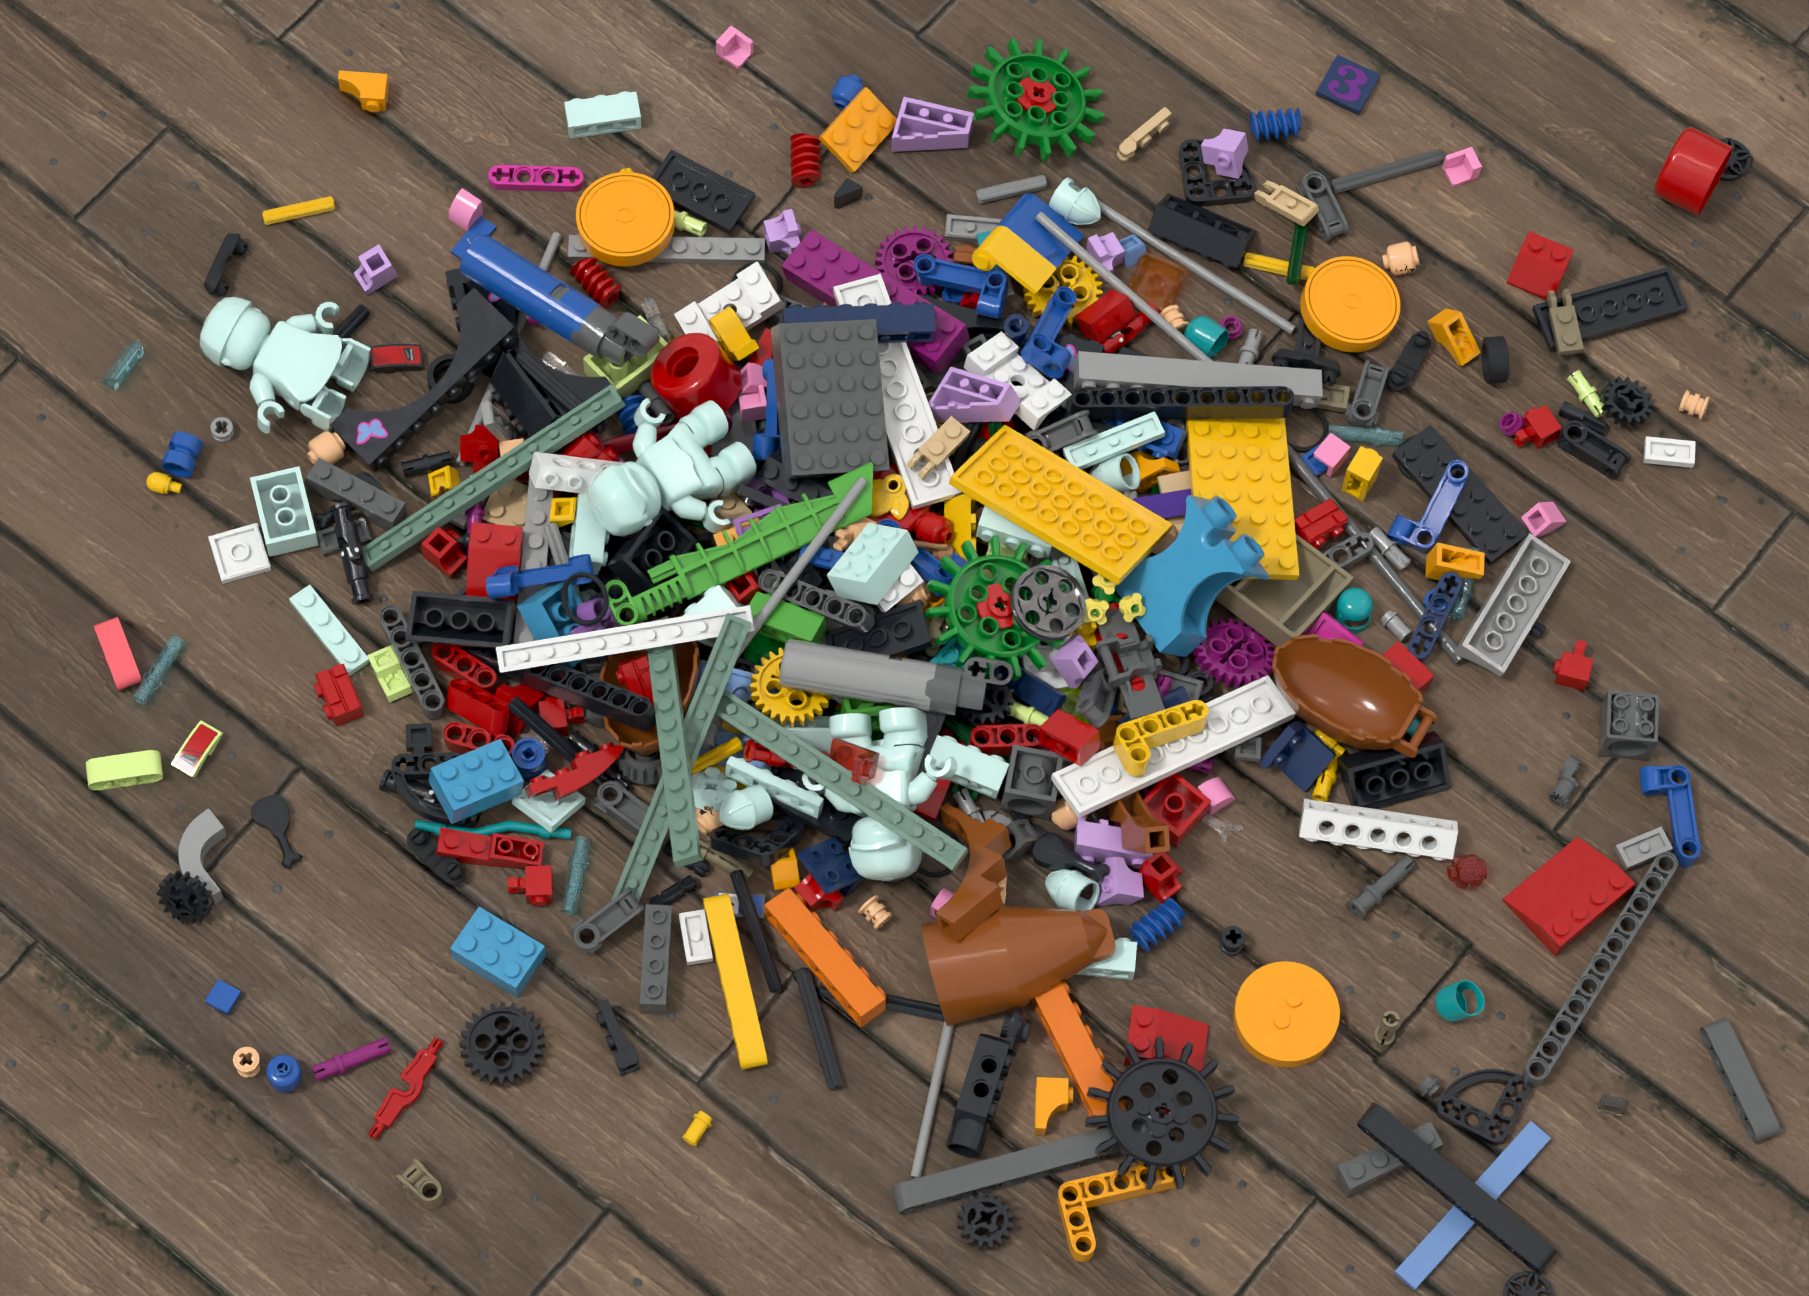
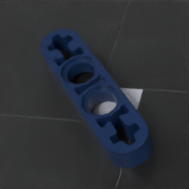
[1408,572,1462,662]

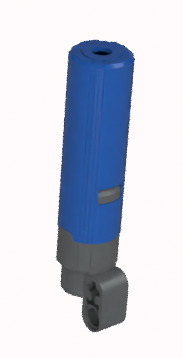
[460,234,660,368]

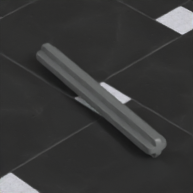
[1331,148,1445,193]

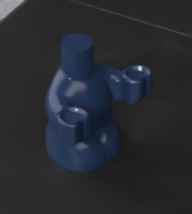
[1004,314,1032,347]

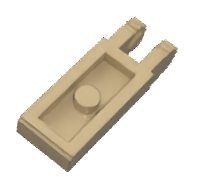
[1116,107,1172,163]
[1254,180,1319,227]
[906,416,970,480]

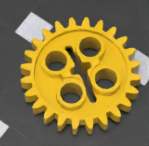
[1023,255,1103,330]
[750,648,832,727]

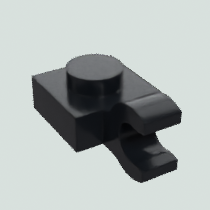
[406,723,433,770]

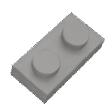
[1614,826,1673,871]

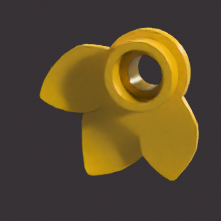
[870,474,909,520]

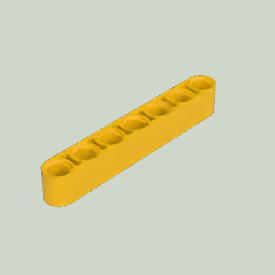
[703,893,768,1070]

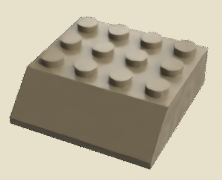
[1215,533,1354,646]

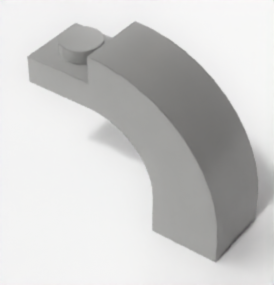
[178,808,226,905]

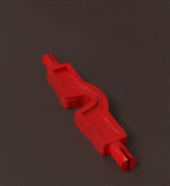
[367,1037,444,1140]

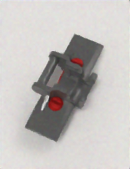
[1095,609,1165,720]

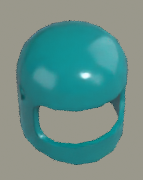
[1184,316,1229,358]
[1335,588,1373,633]
[1435,979,1485,1022]

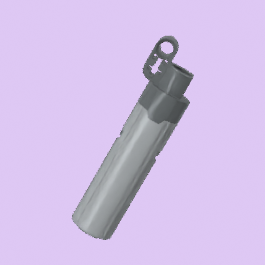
[779,639,1013,716]

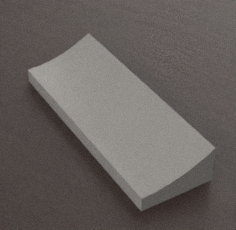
[1453,533,1571,677]

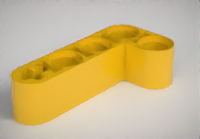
[1113,700,1209,777]

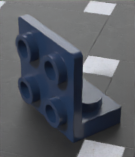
[1258,720,1336,792]
[797,837,864,897]

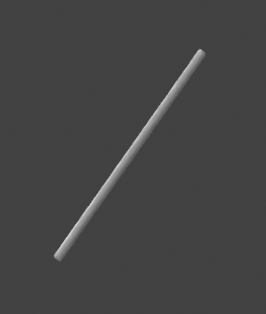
[1074,185,1296,335]
[1035,212,1214,362]
[456,232,562,466]
[737,477,868,659]
[910,1020,954,1179]

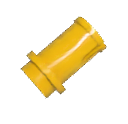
[682,1111,713,1147]

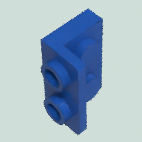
[1135,421,1187,459]

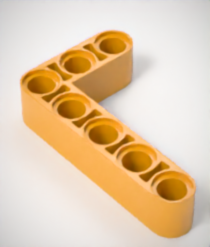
[1057,1165,1185,1262]

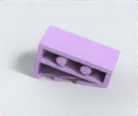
[891,97,974,152]
[929,367,1021,423]
[1074,816,1153,869]

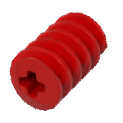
[790,133,822,188]
[570,256,622,309]

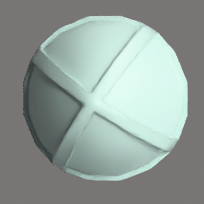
[1049,177,1101,225]
[1089,453,1141,493]
[719,784,773,830]
[1045,869,1100,912]

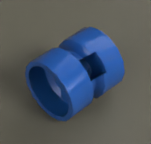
[161,431,204,478]
[512,738,547,782]

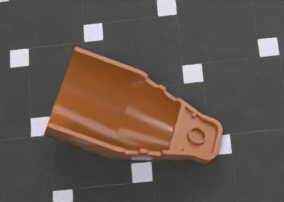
[921,905,1116,1026]

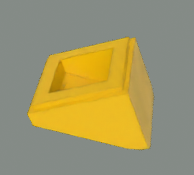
[428,465,461,497]
[549,497,577,528]

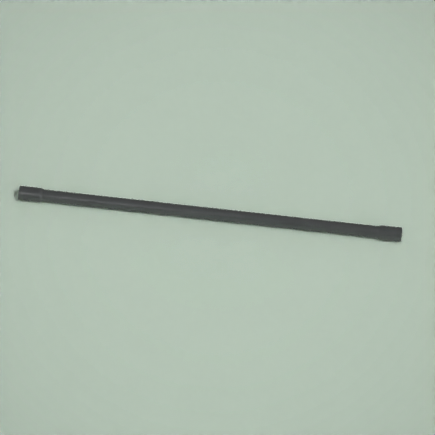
[1214,359,1465,666]

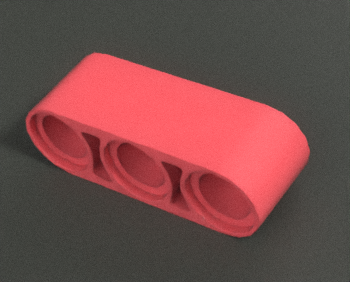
[93,617,142,691]

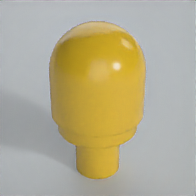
[146,472,182,494]
[1314,729,1346,757]

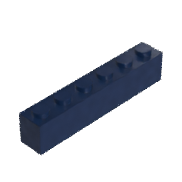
[783,302,936,343]

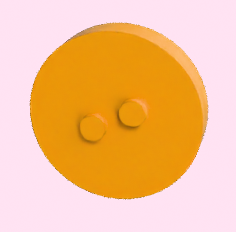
[576,172,675,266]
[1300,256,1400,352]
[1233,961,1340,1068]

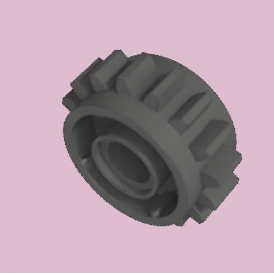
[619,748,662,785]

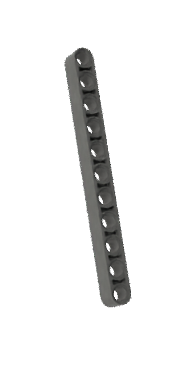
[1522,852,1678,1088]
[892,1112,1176,1215]

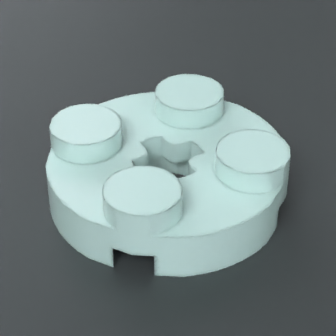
[691,767,737,811]

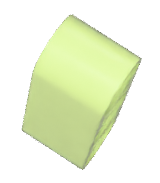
[86,750,163,790]

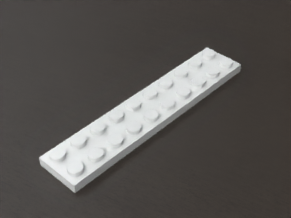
[833,274,961,510]
[1051,675,1295,818]

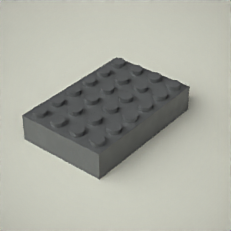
[770,319,890,479]

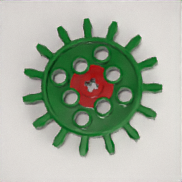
[966,38,1104,162]
[925,535,1072,681]

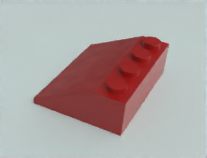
[1502,837,1635,957]

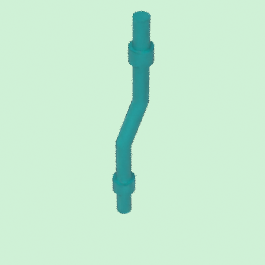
[414,820,572,840]

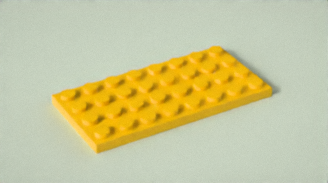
[1184,402,1299,580]
[949,425,1173,585]

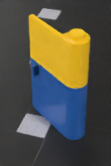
[972,193,1084,295]

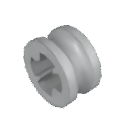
[210,417,234,443]

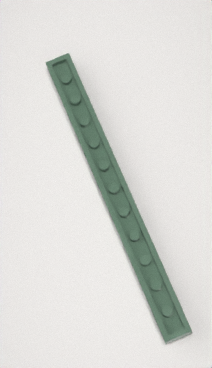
[362,384,626,572]
[612,613,751,909]
[647,616,702,868]
[715,689,969,872]

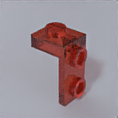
[829,738,880,784]

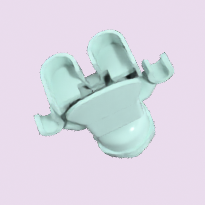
[200,297,371,433]
[587,398,756,536]
[802,707,958,881]

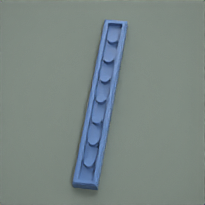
[1394,1121,1551,1291]

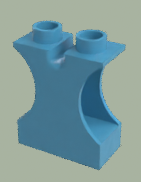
[1115,495,1270,657]

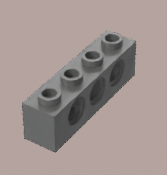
[639,904,672,1015]

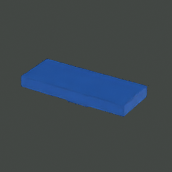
[451,216,497,260]
[798,544,844,570]

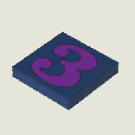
[1316,54,1380,115]

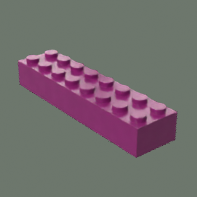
[781,229,970,375]

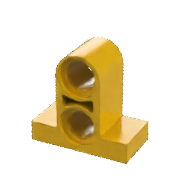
[708,306,759,361]

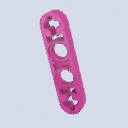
[488,165,584,192]

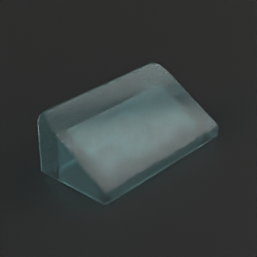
[101,340,144,391]

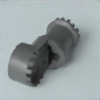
[1547,754,1583,808]

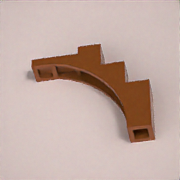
[1097,714,1170,854]
[935,803,1012,942]

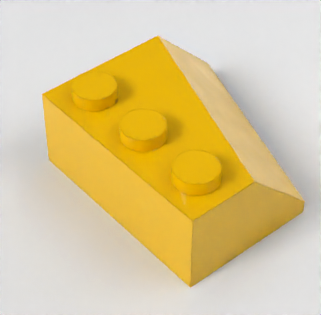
[943,493,976,560]

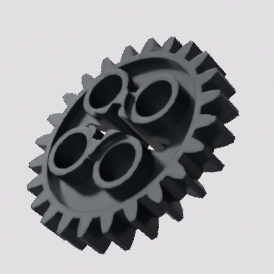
[459,1002,545,1087]

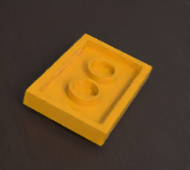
[818,87,897,173]

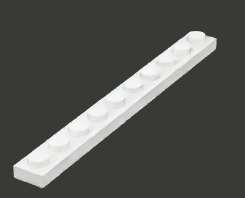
[496,605,755,673]

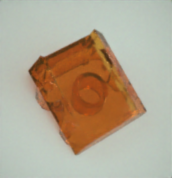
[1127,252,1189,311]

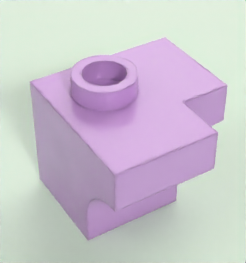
[1201,128,1249,179]
[764,209,802,255]
[1086,232,1125,284]
[354,244,399,295]
[1051,634,1099,688]
[1094,857,1144,907]

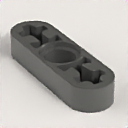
[1322,532,1374,570]

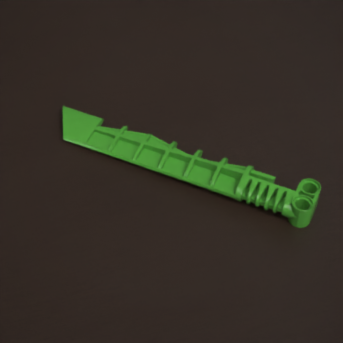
[605,462,873,627]

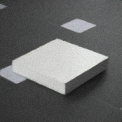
[208,523,271,584]

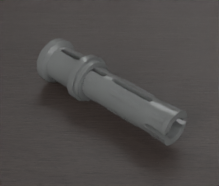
[1347,855,1415,919]

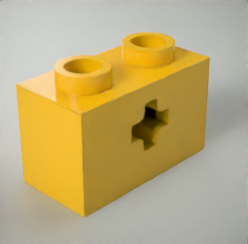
[1341,446,1383,502]

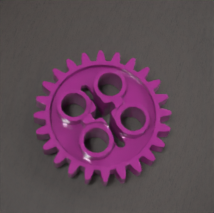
[875,225,954,297]
[1193,618,1274,689]

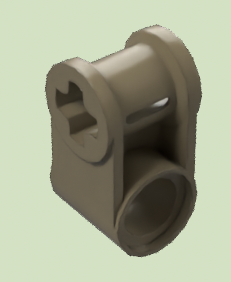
[395,1158,444,1209]

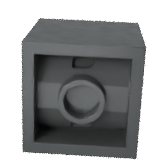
[1598,690,1659,761]
[999,744,1063,820]

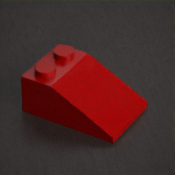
[466,522,524,606]
[1124,1005,1208,1071]

